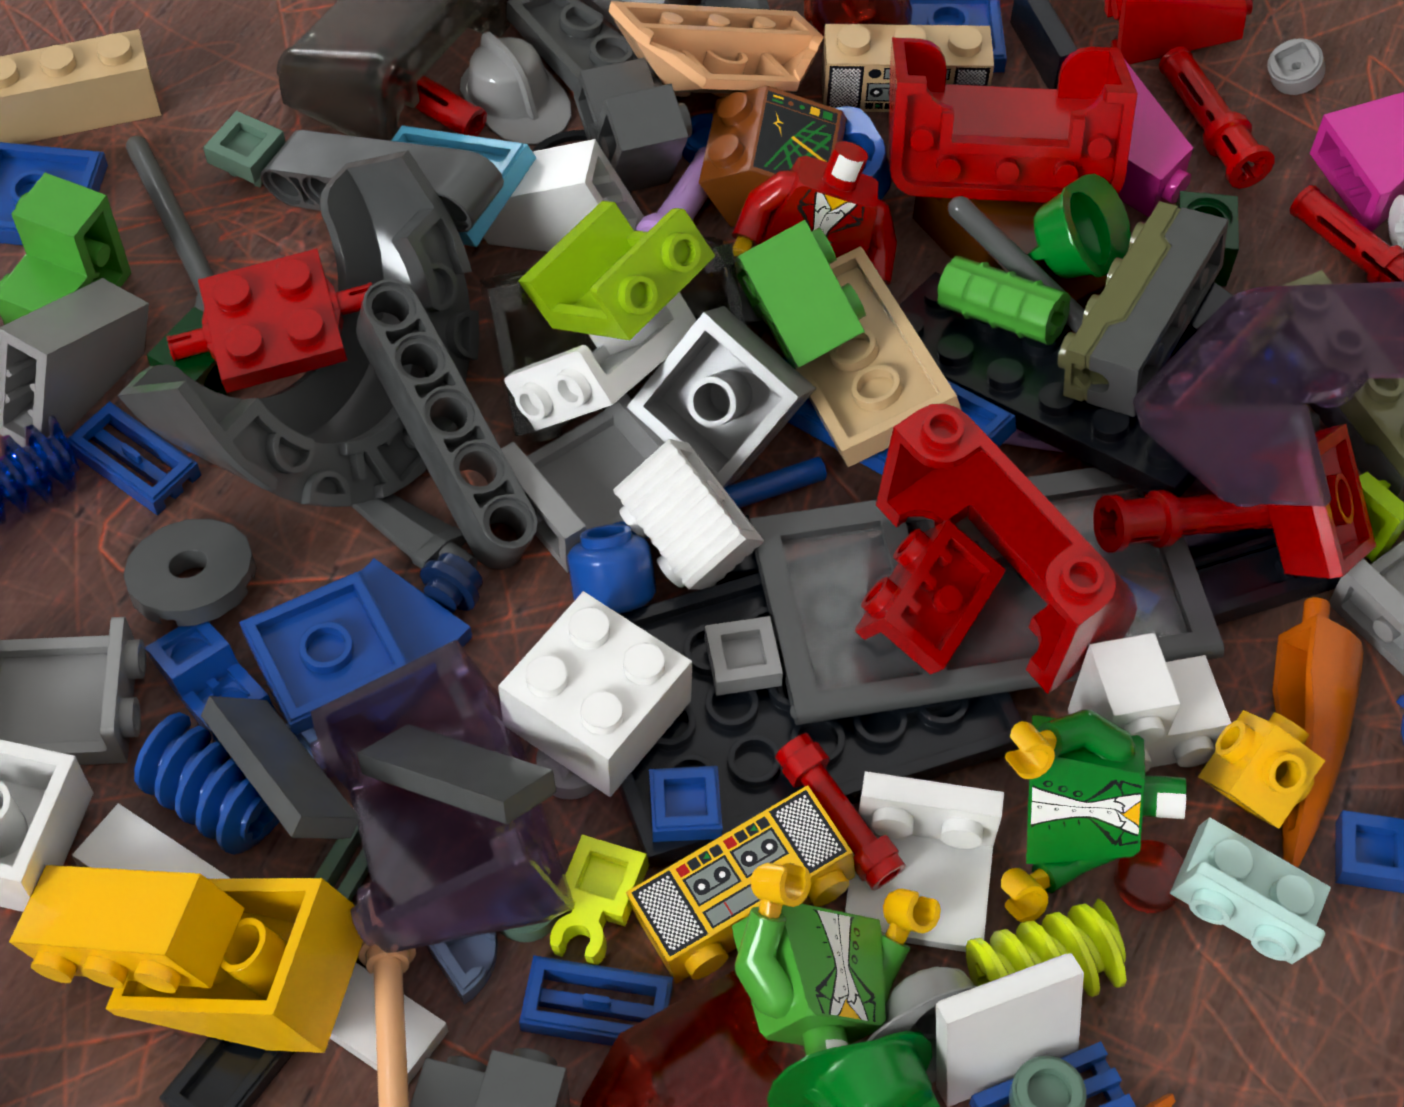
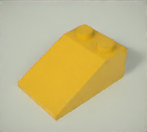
[106,878,371,1053]

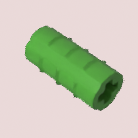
[937,256,1070,345]

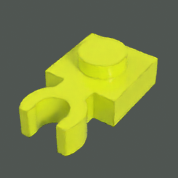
[550,834,649,965]

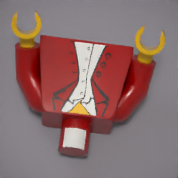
[715,141,897,285]

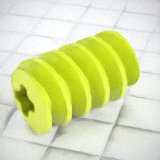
[966,898,1127,997]

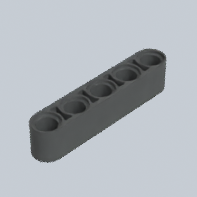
[260,130,504,232]
[356,279,538,570]

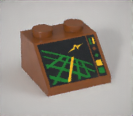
[699,85,847,227]

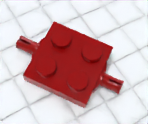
[166,248,372,393]

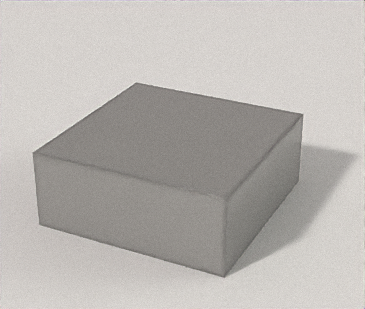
[705,616,783,696]

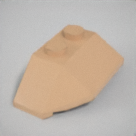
[608,1,824,97]

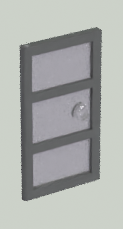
[750,467,1224,725]

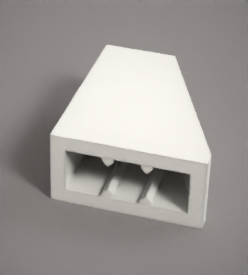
[483,139,644,252]

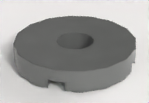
[123,519,257,626]

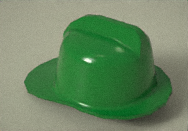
[1027,173,1131,279]
[767,1031,940,1107]

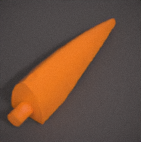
[1272,597,1364,868]

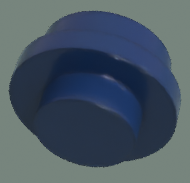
[420,553,483,612]

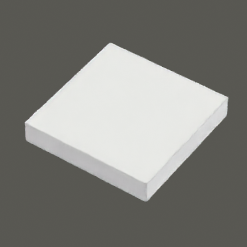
[936,953,1084,1107]

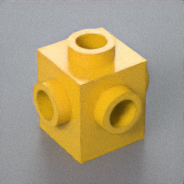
[1198,710,1325,829]

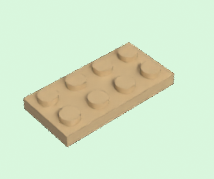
[762,246,961,467]

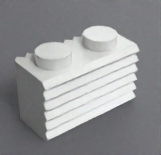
[613,439,764,590]

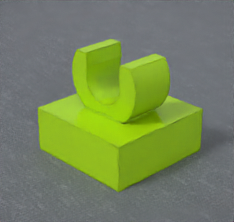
[1359,471,1404,563]

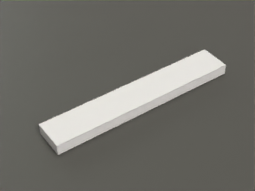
[72,803,449,1085]

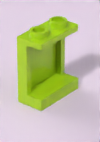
[518,201,715,341]

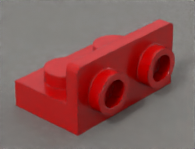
[854,520,1006,675]

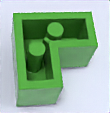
[0,172,132,325]
[729,220,866,369]

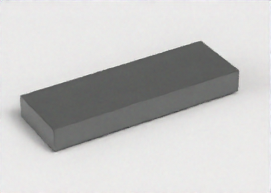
[201,696,360,839]
[357,724,556,824]

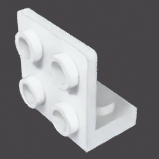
[845,771,1004,952]

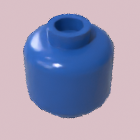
[567,524,656,614]

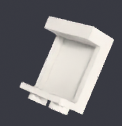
[504,292,697,431]

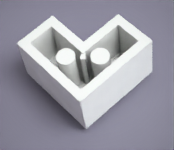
[1068,633,1231,772]

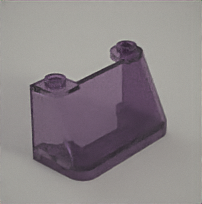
[310,640,574,953]

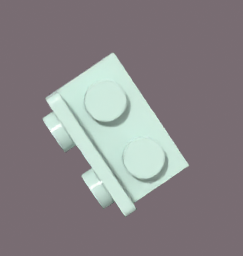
[1170,817,1331,964]

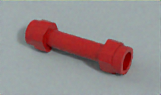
[775,733,906,890]

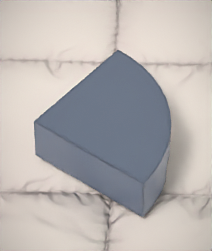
[425,903,498,1005]

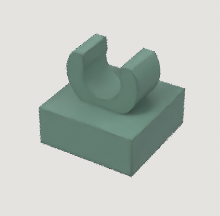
[203,111,286,188]

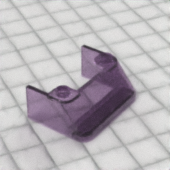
[1133,282,1404,507]

